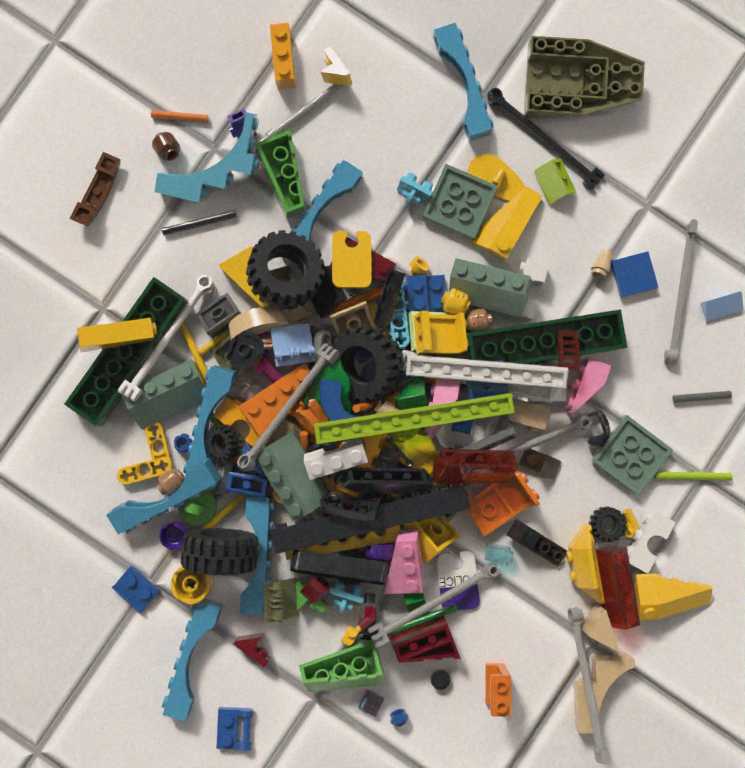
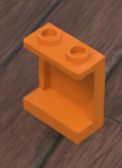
[485,663,511,717]

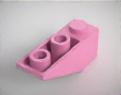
[566,358,611,414]
[425,378,461,440]

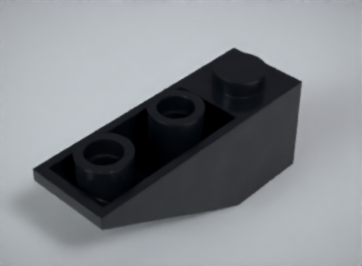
[506,519,567,567]

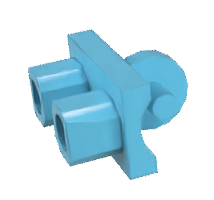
[397,172,433,206]
[328,579,364,614]

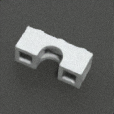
[514,258,550,321]
[304,437,368,480]
[622,509,676,574]

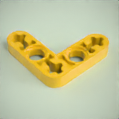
[117,422,173,484]

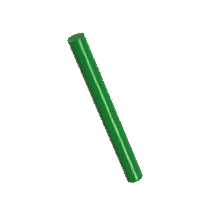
[387,603,458,637]

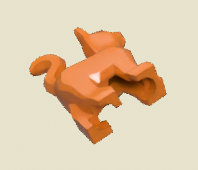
[288,399,342,447]

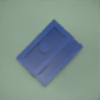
[112,566,161,613]

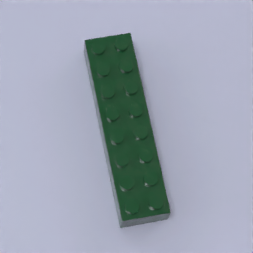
[64,277,189,427]
[466,309,628,364]

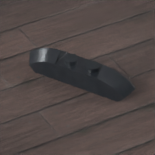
[336,467,434,494]

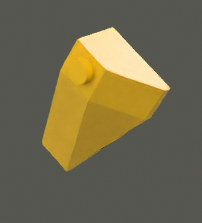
[472,186,543,261]
[386,494,460,564]
[633,574,713,621]

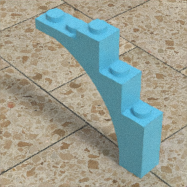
[154,112,259,202]

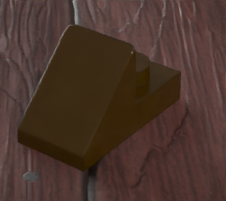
[518,448,561,479]

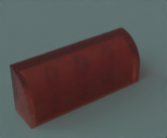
[433,449,518,484]
[595,546,641,630]

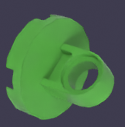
[178,489,217,526]

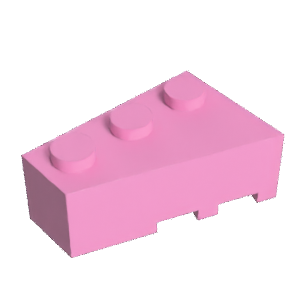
[384,529,425,594]

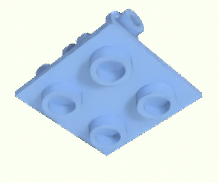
[270,323,315,367]

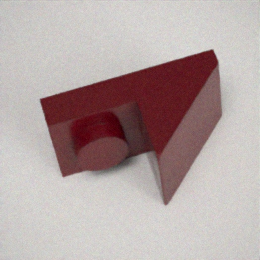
[300,575,330,604]
[233,633,271,667]

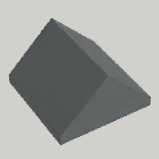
[196,293,242,338]

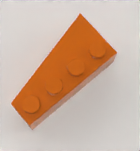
[239,363,312,438]

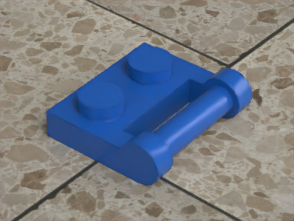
[216,707,253,751]

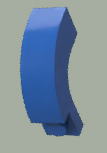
[319,379,360,421]

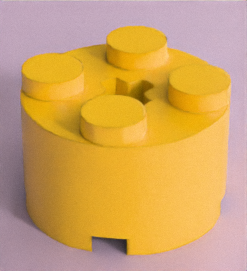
[171,566,214,604]

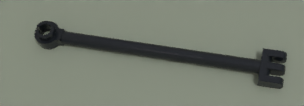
[487,88,605,191]

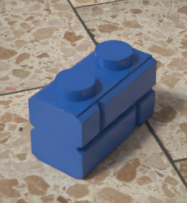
[226,471,269,498]

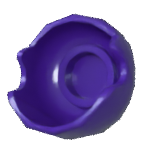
[159,521,188,551]
[365,543,395,563]

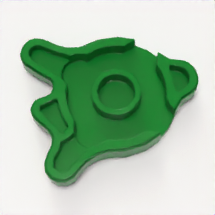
[304,358,353,414]

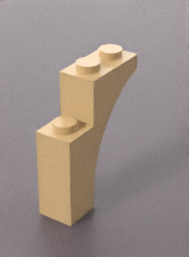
[573,652,635,734]

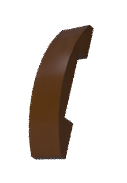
[69,152,121,227]

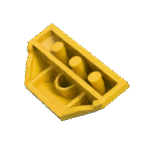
[566,524,605,604]

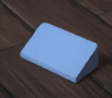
[700,291,743,321]

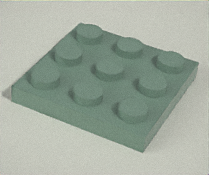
[422,164,498,239]
[591,415,673,496]

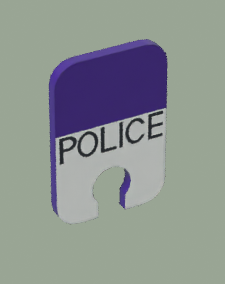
[436,551,480,610]

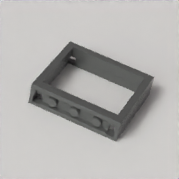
[428,383,516,470]

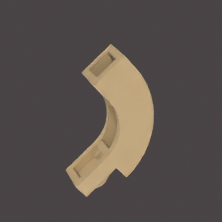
[228,306,298,339]

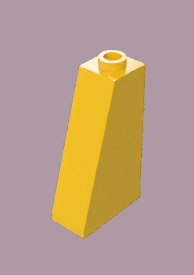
[219,246,270,307]
[77,318,157,353]

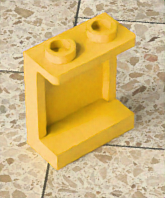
[414,311,469,355]

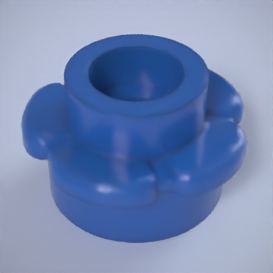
[174,434,193,452]
[390,709,408,727]

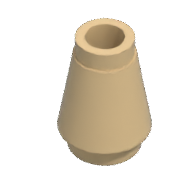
[591,249,613,279]

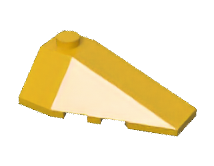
[378,430,448,478]

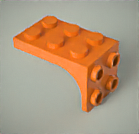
[466,470,540,537]

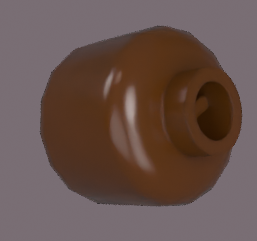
[152,132,180,161]

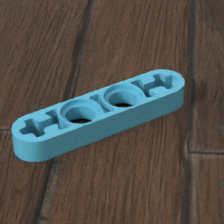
[389,284,409,351]

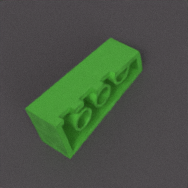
[255,129,304,219]
[299,640,388,692]

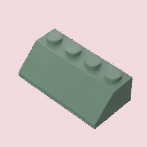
[449,258,533,318]
[122,359,206,430]
[256,430,329,521]

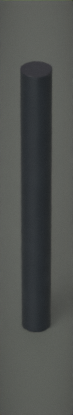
[162,210,237,235]

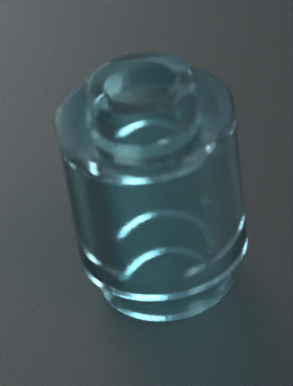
[484,544,514,566]

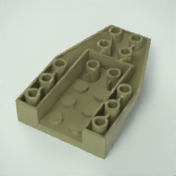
[524,36,645,118]

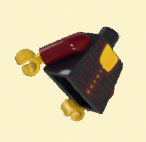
[341,593,380,646]

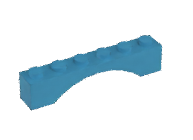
[433,22,493,142]
[282,159,363,269]
[183,365,237,477]
[106,457,221,534]
[240,495,275,615]
[162,598,223,722]

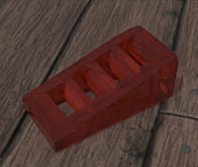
[558,331,580,370]

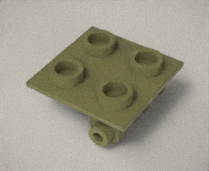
[263,578,299,624]

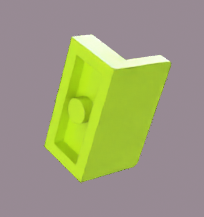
[534,158,576,204]

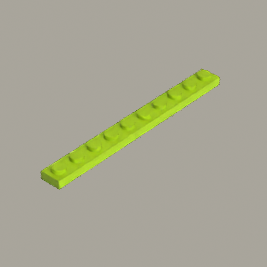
[313,393,515,444]

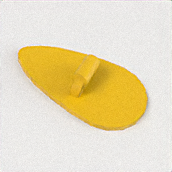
[468,154,525,201]

